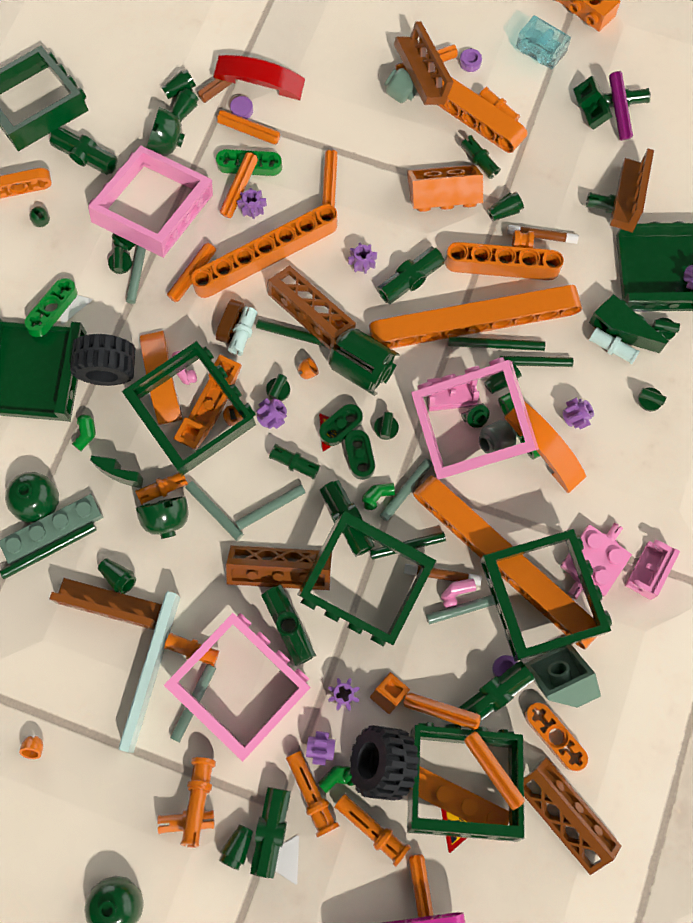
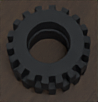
[70,334,136,386]
[350,725,419,801]

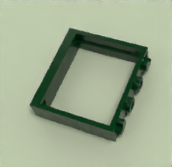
[0,46,89,152]
[122,341,256,476]
[297,511,437,647]
[480,529,612,662]
[407,722,525,842]

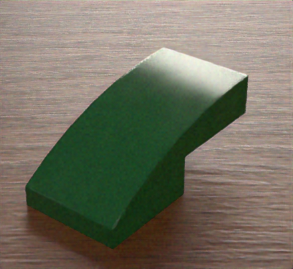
[573,76,613,130]
[90,455,143,488]

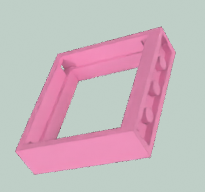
[88,146,213,258]
[411,358,539,480]
[164,613,311,762]

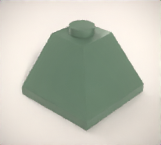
[524,645,601,708]

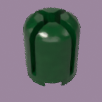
[329,328,400,396]

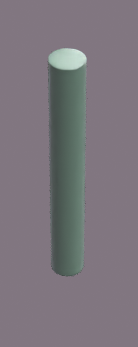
[126,245,146,304]
[380,458,433,521]
[185,481,244,541]
[235,484,306,530]
[426,595,495,625]
[170,664,216,743]

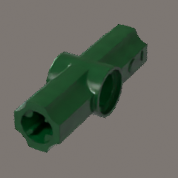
[49,127,118,175]
[377,246,445,304]
[319,480,375,557]
[261,585,316,666]
[458,660,535,721]
[250,787,291,879]

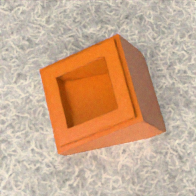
[370,672,410,714]

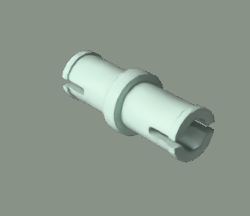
[228,307,258,356]
[589,327,640,364]

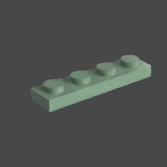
[0,494,104,565]

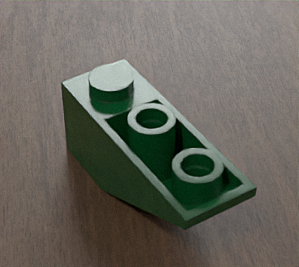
[589,294,669,353]

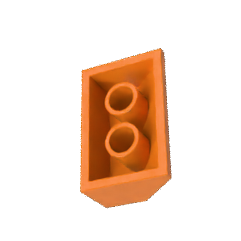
[407,164,483,212]

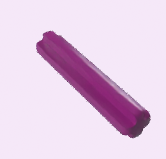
[609,71,633,141]

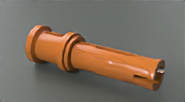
[286,751,339,838]
[181,757,216,848]
[334,793,411,867]

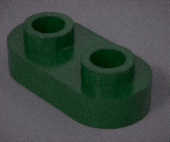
[319,404,363,446]
[345,430,375,480]

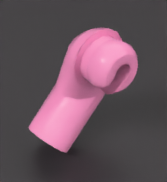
[172,351,197,385]
[441,578,476,608]

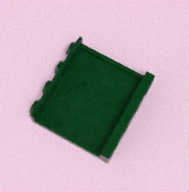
[616,221,693,312]
[0,318,87,422]

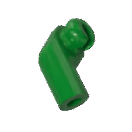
[72,414,96,452]
[362,483,395,510]
[317,765,353,793]

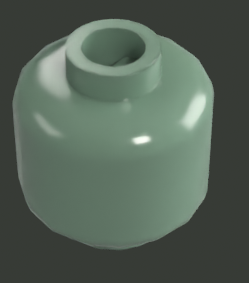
[384,68,418,103]
[479,420,517,454]

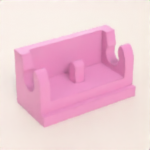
[427,375,479,411]
[625,540,680,600]

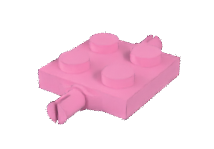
[560,523,632,599]

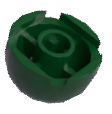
[146,107,185,156]
[5,472,59,523]
[136,496,189,539]
[84,876,144,923]

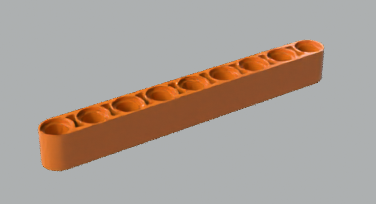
[369,285,582,349]
[413,475,597,650]

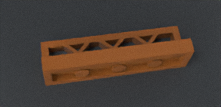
[394,21,453,105]
[610,148,654,232]
[268,265,356,350]
[226,545,332,591]
[49,578,162,630]
[524,757,622,875]

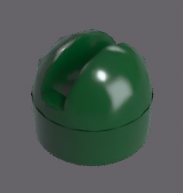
[29,206,50,227]

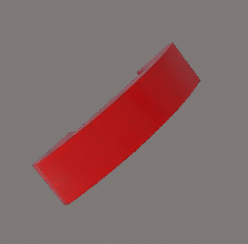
[213,55,305,101]

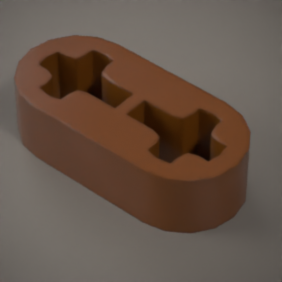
[216,299,244,344]

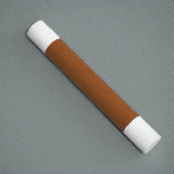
[507,225,579,244]
[404,564,482,586]

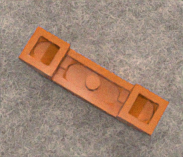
[140,331,183,425]
[173,354,242,450]
[504,401,587,493]

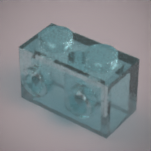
[516,15,571,70]

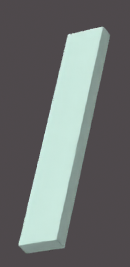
[119,591,180,753]

